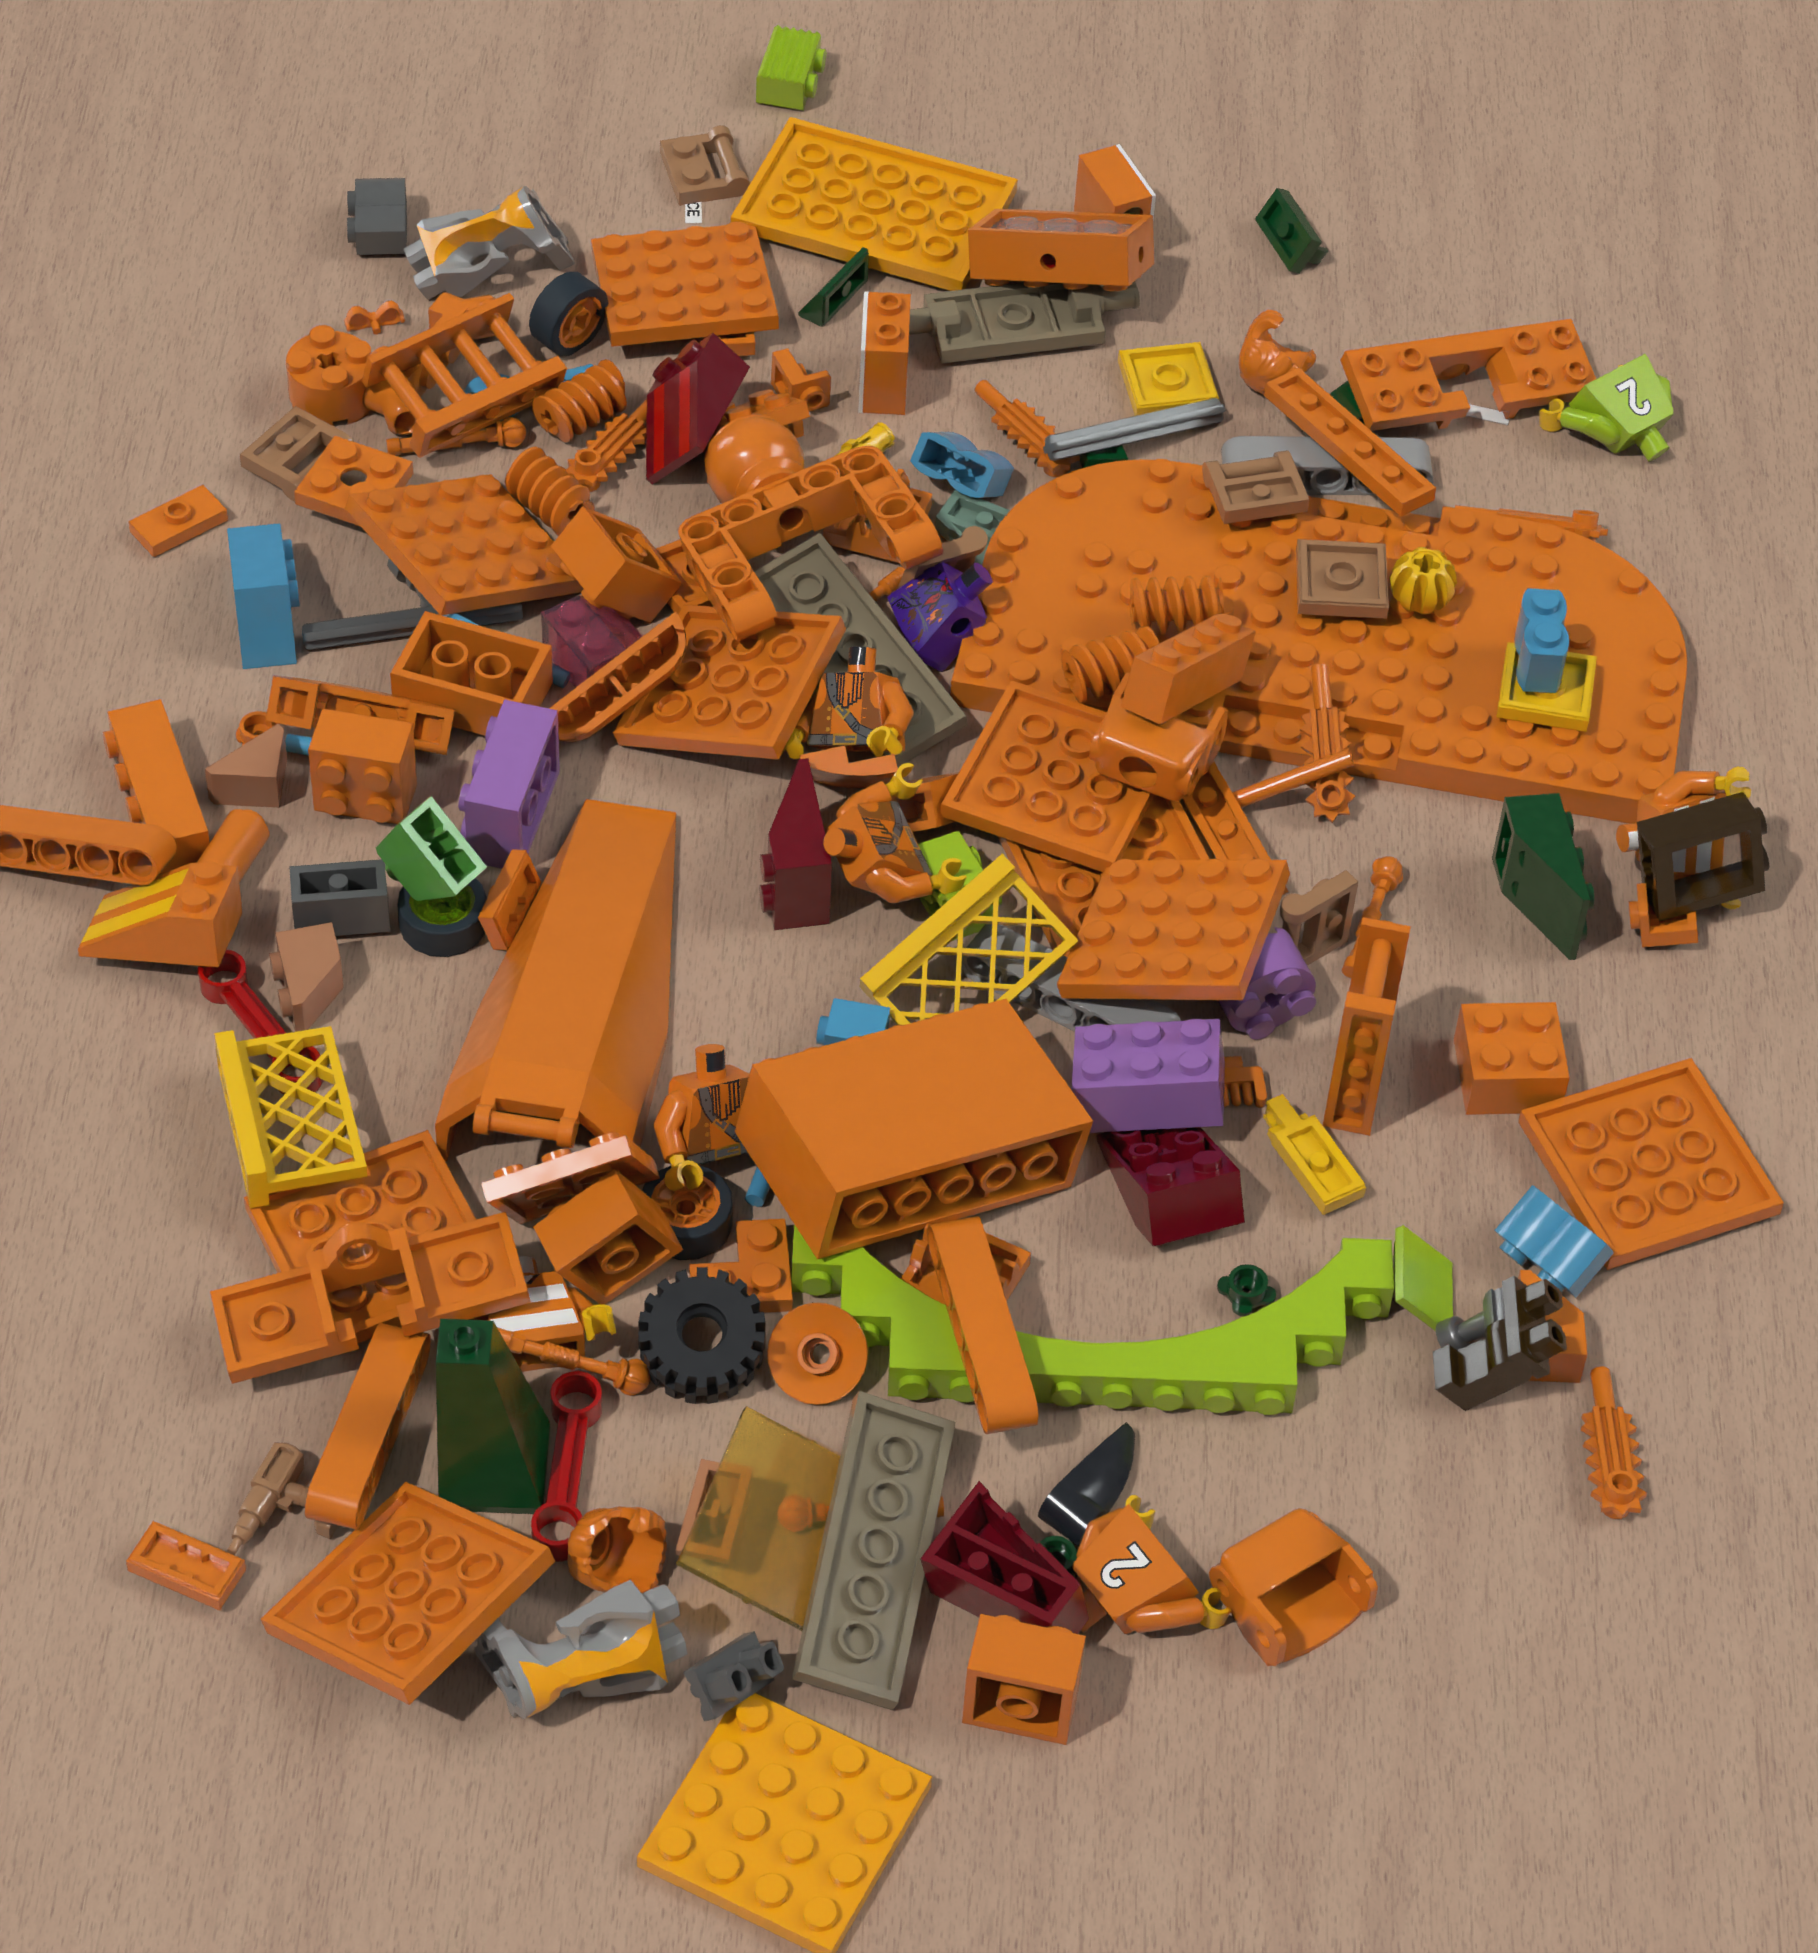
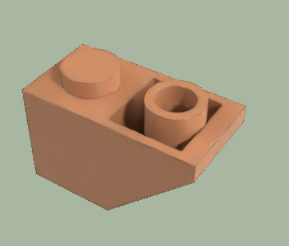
[269,922,344,1032]

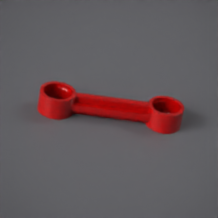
[198,949,323,1095]
[531,1371,602,1562]

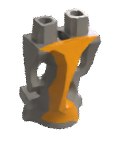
[404,186,575,300]
[474,1580,687,1719]

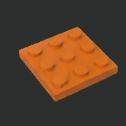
[481,1133,660,1224]

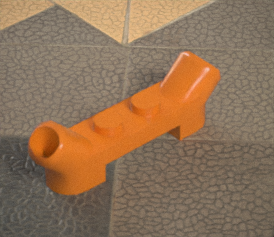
[363,292,496,435]

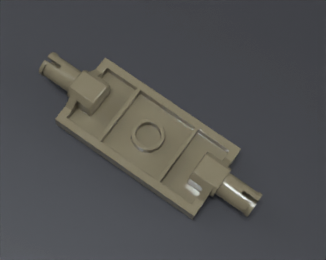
[909,281,1140,363]

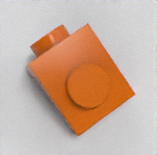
[1629,883,1698,947]

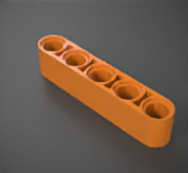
[0,805,177,885]
[927,1216,1038,1434]
[305,1323,431,1530]

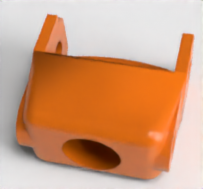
[1089,672,1228,801]
[1209,1508,1378,1666]

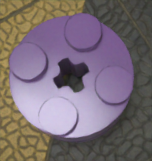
[1217,927,1316,1040]

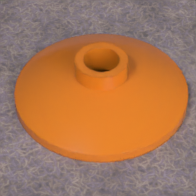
[767,1303,868,1405]

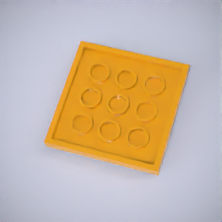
[637,1693,932,1953]

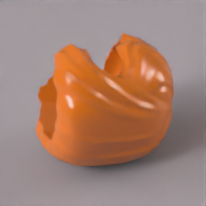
[1239,309,1316,394]
[568,1506,667,1593]

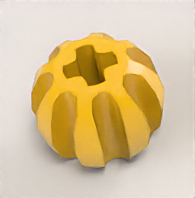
[1390,547,1457,614]

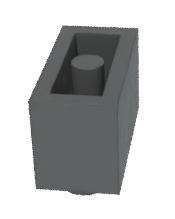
[289,859,390,936]

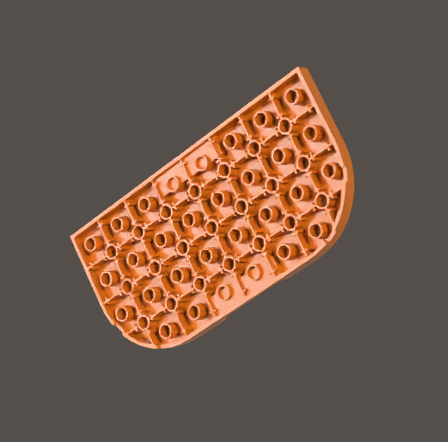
[950,459,1687,823]

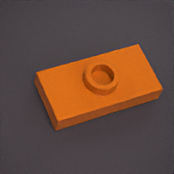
[128,485,228,557]
[478,849,542,950]
[126,1521,246,1611]

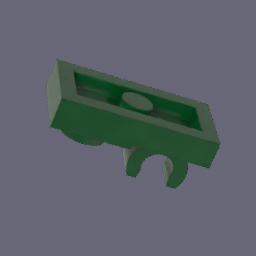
[1255,188,1328,274]

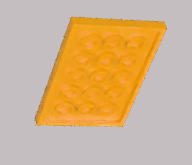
[730,117,1018,291]

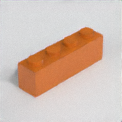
[1121,614,1256,725]
[103,699,210,874]

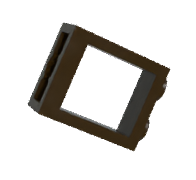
[1637,792,1770,921]

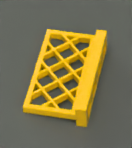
[859,853,1079,1025]
[214,1026,367,1208]

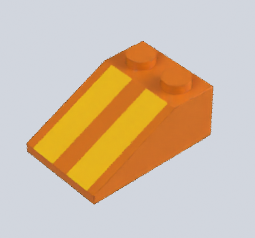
[78,862,243,967]

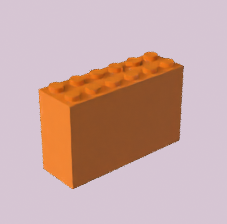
[735,999,1093,1259]

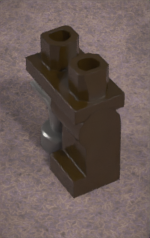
[1433,1276,1567,1411]

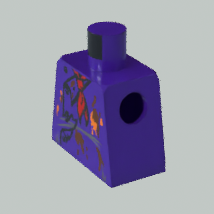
[887,562,993,672]

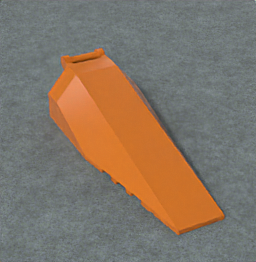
[435,799,676,1161]

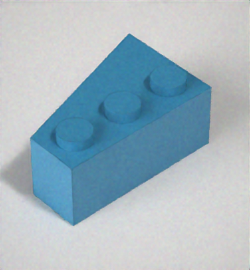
[227,523,300,669]

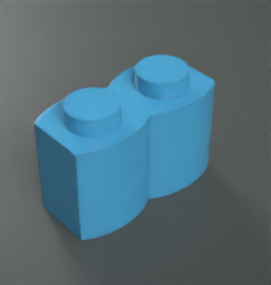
[910,432,1014,498]
[1514,588,1569,693]
[1494,1185,1614,1298]

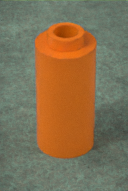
[197,809,270,883]

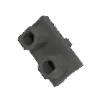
[684,1631,784,1721]

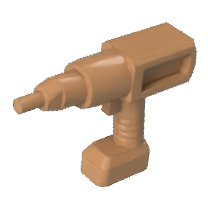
[227,1442,338,1555]

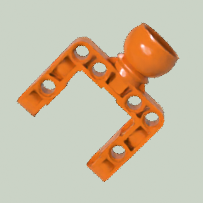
[678,414,943,641]

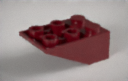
[1096,1127,1245,1246]

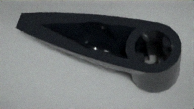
[1038,1422,1135,1547]

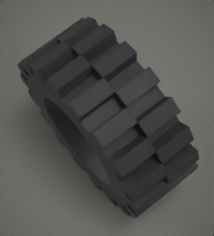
[638,1267,766,1404]

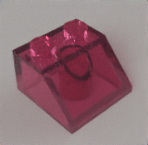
[541,595,642,688]

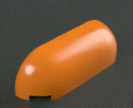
[549,611,686,742]

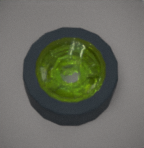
[397,878,487,957]

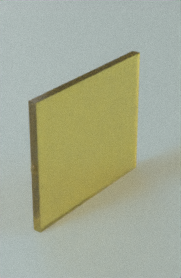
[676,1406,840,1631]

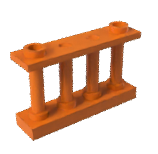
[362,293,567,458]
[1323,917,1411,1136]

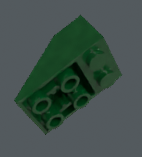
[1492,793,1595,960]

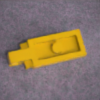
[1263,1094,1366,1215]

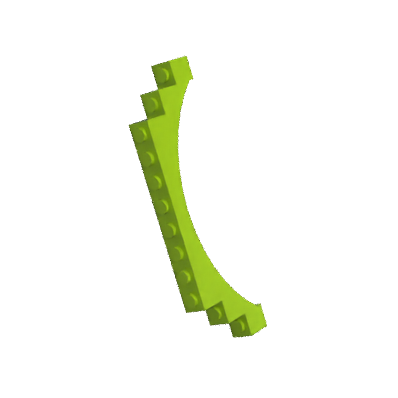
[791,1224,1394,1415]

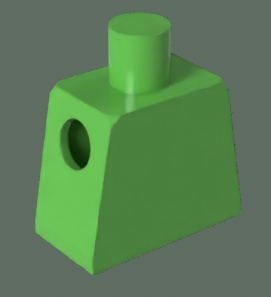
[376,796,487,901]

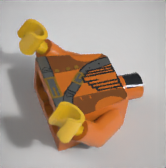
[781,647,914,759]
[823,763,967,903]
[654,1044,749,1191]

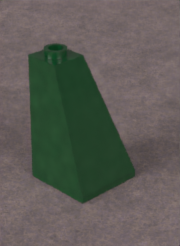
[436,1319,550,1514]

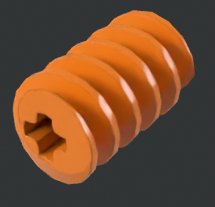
[532,359,627,443]
[505,446,595,536]
[1130,576,1224,634]
[1061,626,1160,703]

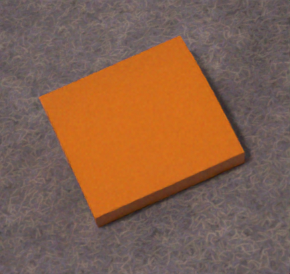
[800,745,898,789]

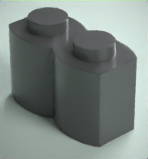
[347,178,407,255]

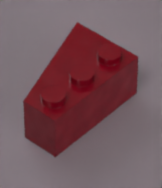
[920,1481,1089,1634]

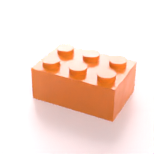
[390,611,553,736]

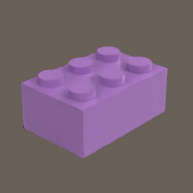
[458,700,560,869]
[1071,1019,1225,1133]

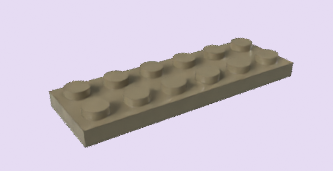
[754,533,968,768]
[792,1391,956,1710]

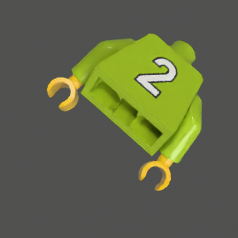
[1539,354,1674,462]

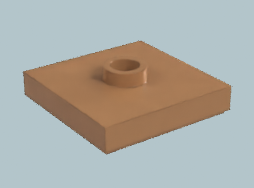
[1296,539,1389,619]

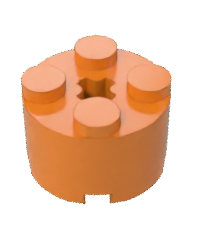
[286,325,371,426]

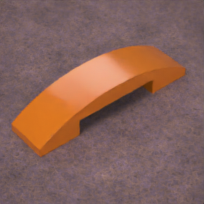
[265,675,455,755]

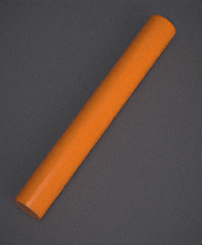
[1232,749,1355,808]

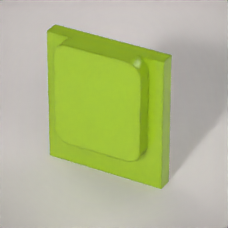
[1394,1225,1453,1331]

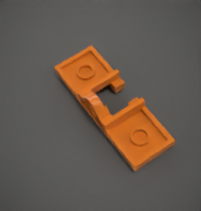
[1340,319,1596,431]
[210,1211,531,1384]

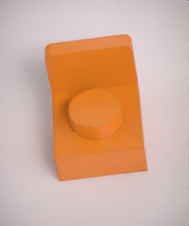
[771,348,831,411]

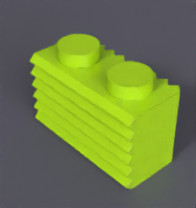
[756,25,827,111]

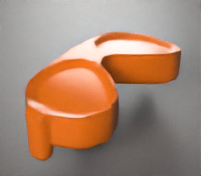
[344,300,405,335]

